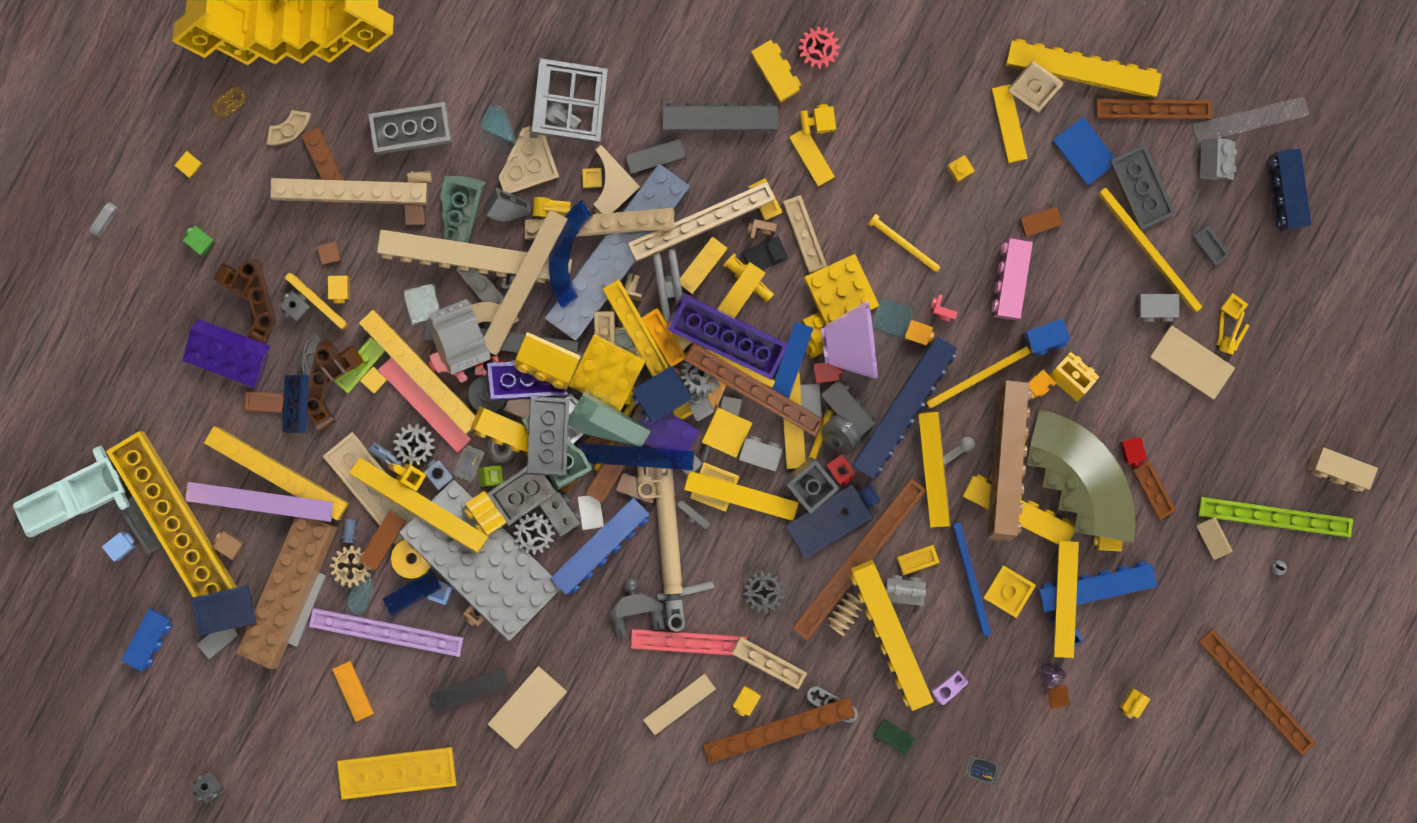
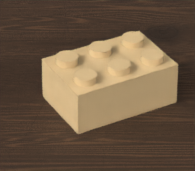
[1307,447,1378,492]

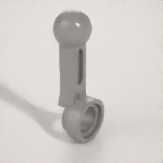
[943,437,975,469]

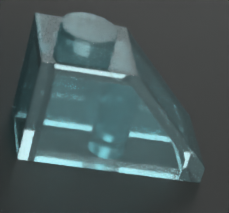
[480,105,517,144]

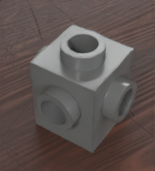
[280,291,313,322]
[192,772,225,804]

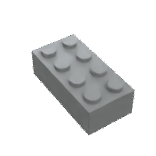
[368,102,453,155]

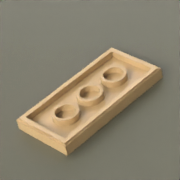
[1150,325,1235,400]
[488,666,567,749]

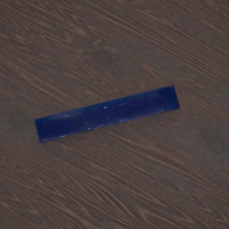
[579,443,694,470]

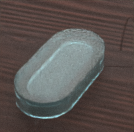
[348,576,374,613]

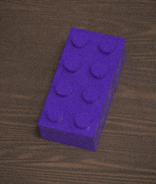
[182,319,270,388]

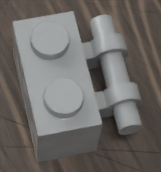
[1200,138,1237,180]
[885,575,926,606]

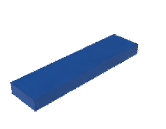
[772,322,814,398]

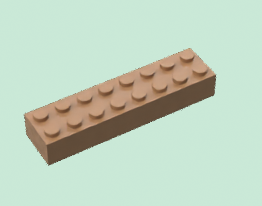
[987,380,1031,541]
[236,517,339,669]

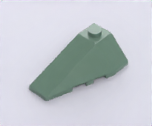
[441,176,486,243]
[522,416,593,491]

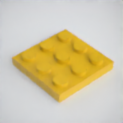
[803,254,879,326]
[569,334,646,412]

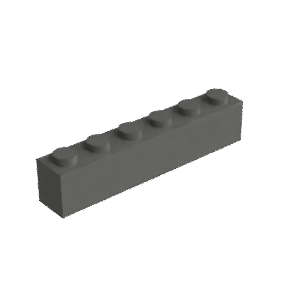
[663,103,778,132]

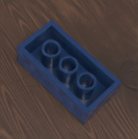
[1267,148,1312,231]

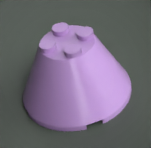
[821,301,878,379]

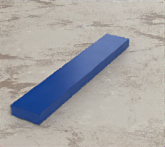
[952,522,991,636]

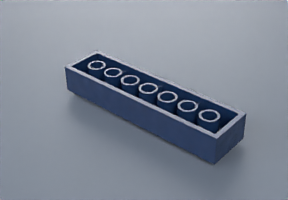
[851,336,957,478]

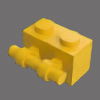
[1049,352,1099,402]

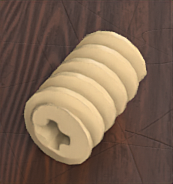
[827,592,864,636]

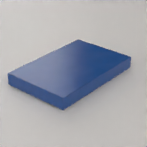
[1053,117,1115,186]

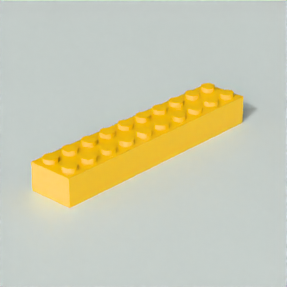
[106,431,237,598]

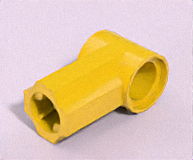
[532,197,571,218]

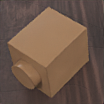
[213,531,246,560]

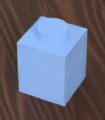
[102,532,136,562]

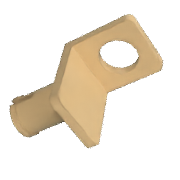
[611,273,642,311]

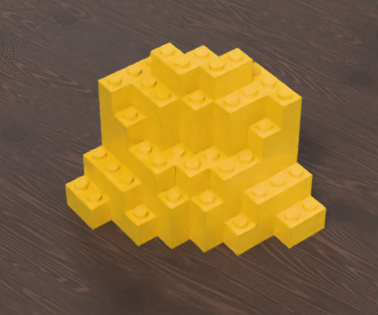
[172,0,394,65]

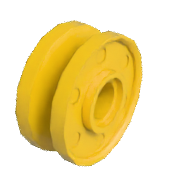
[391,540,432,579]

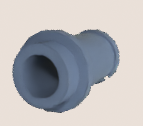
[341,519,356,543]

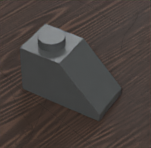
[484,187,531,222]

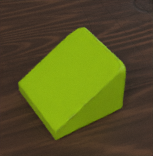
[478,465,503,487]

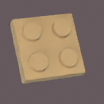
[1008,60,1063,113]

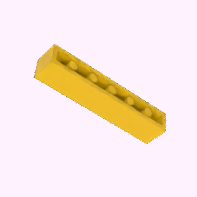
[961,474,1075,545]

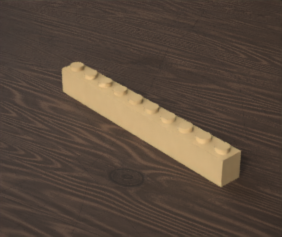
[377,230,572,286]

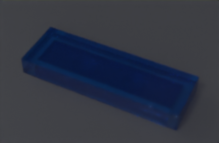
[383,571,441,616]

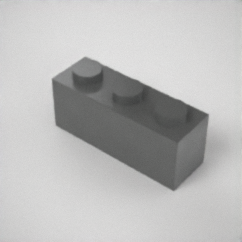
[820,380,875,439]

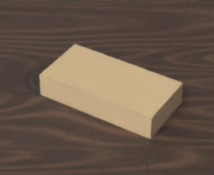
[1197,517,1232,560]

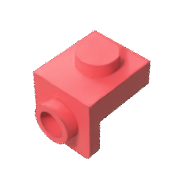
[930,294,958,322]

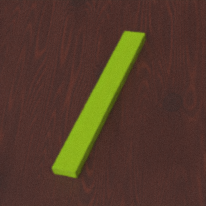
[1198,497,1353,538]

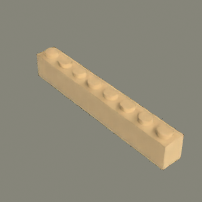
[271,178,428,205]

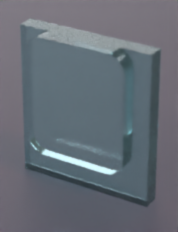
[404,284,440,325]
[872,298,914,338]

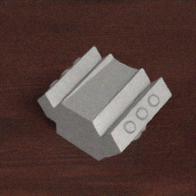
[428,299,490,375]

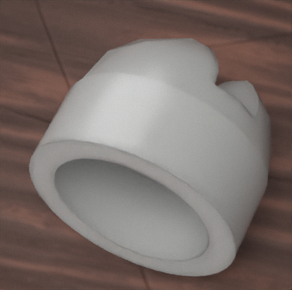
[1270,560,1287,576]

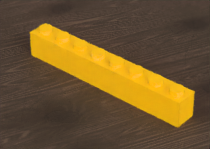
[1005,39,1162,99]
[359,310,476,434]
[204,426,350,520]
[850,559,933,711]

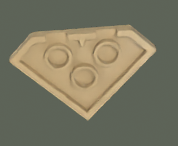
[499,126,559,194]

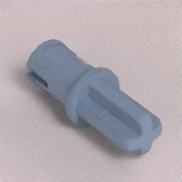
[368,442,405,467]

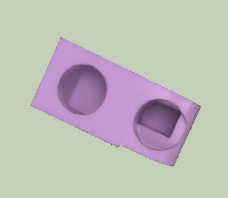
[929,670,968,705]

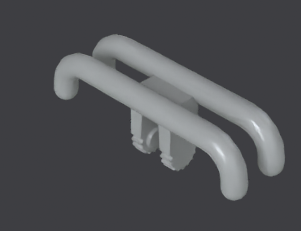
[653,249,682,323]

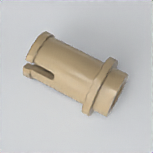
[407,170,432,183]

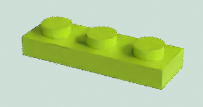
[334,337,385,394]

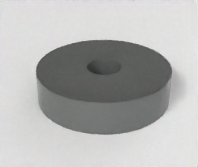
[487,437,517,463]

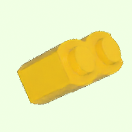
[464,491,506,536]

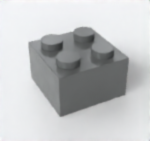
[782,457,840,514]

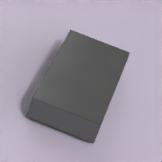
[1192,225,1231,267]

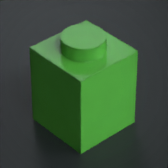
[183,226,216,256]

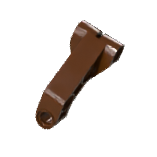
[213,259,276,344]
[307,340,364,432]

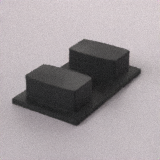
[740,236,789,270]

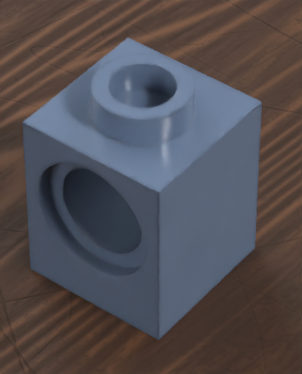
[424,460,455,490]

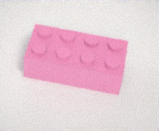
[991,239,1033,321]

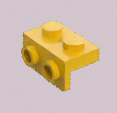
[799,312,827,358]

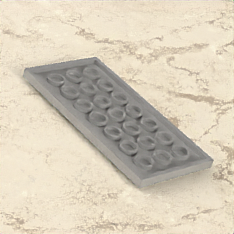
[399,479,560,642]

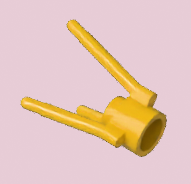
[1216,311,1249,355]

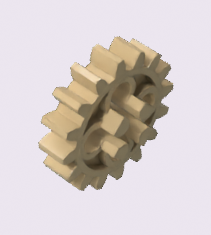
[330,546,372,588]

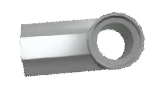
[545,102,581,129]

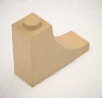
[593,145,641,214]

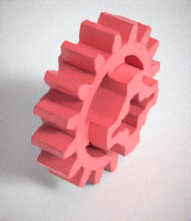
[798,26,840,69]

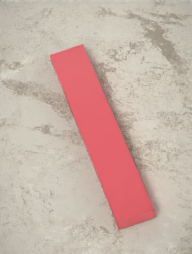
[378,357,472,453]
[631,629,747,656]

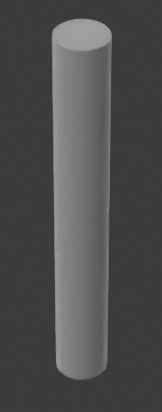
[657,581,714,601]

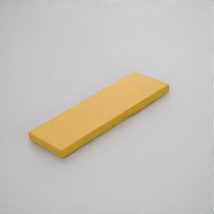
[337,747,457,800]

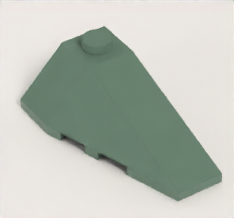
[568,390,651,447]

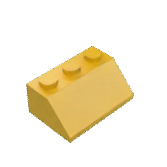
[514,332,580,390]

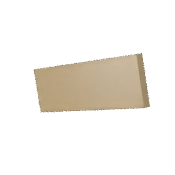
[323,432,416,545]

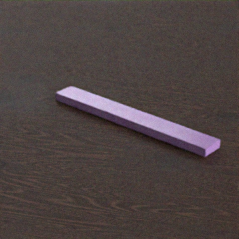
[185,482,334,521]
[309,608,464,657]

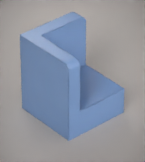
[427,579,453,605]

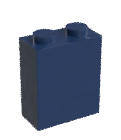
[631,366,692,424]

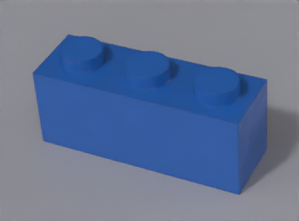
[121,608,173,671]

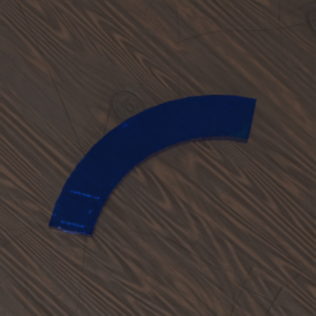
[549,200,593,308]

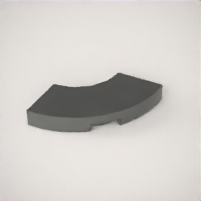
[301,332,325,383]

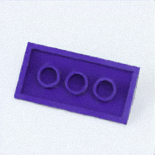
[487,362,567,400]

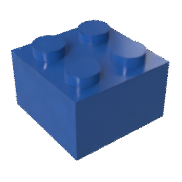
[1022,319,1071,357]

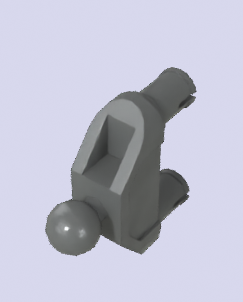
[609,578,665,637]

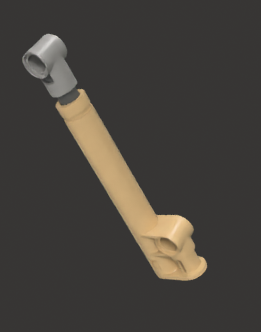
[634,459,685,631]

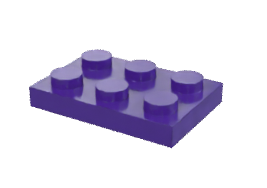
[638,413,700,464]

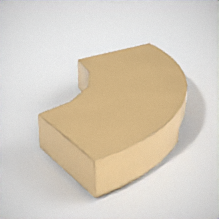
[266,110,311,146]
[472,302,520,324]

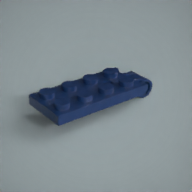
[786,484,881,558]

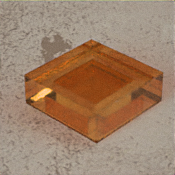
[1047,685,1070,708]

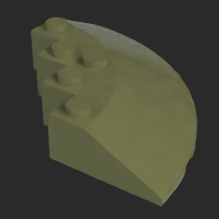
[1027,409,1136,543]

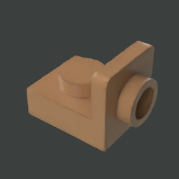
[747,219,777,240]

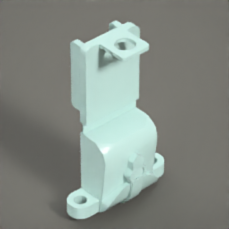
[13,445,130,537]

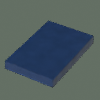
[282,375,309,433]
[191,585,257,636]

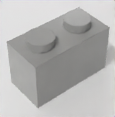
[1137,294,1179,322]
[739,436,782,472]

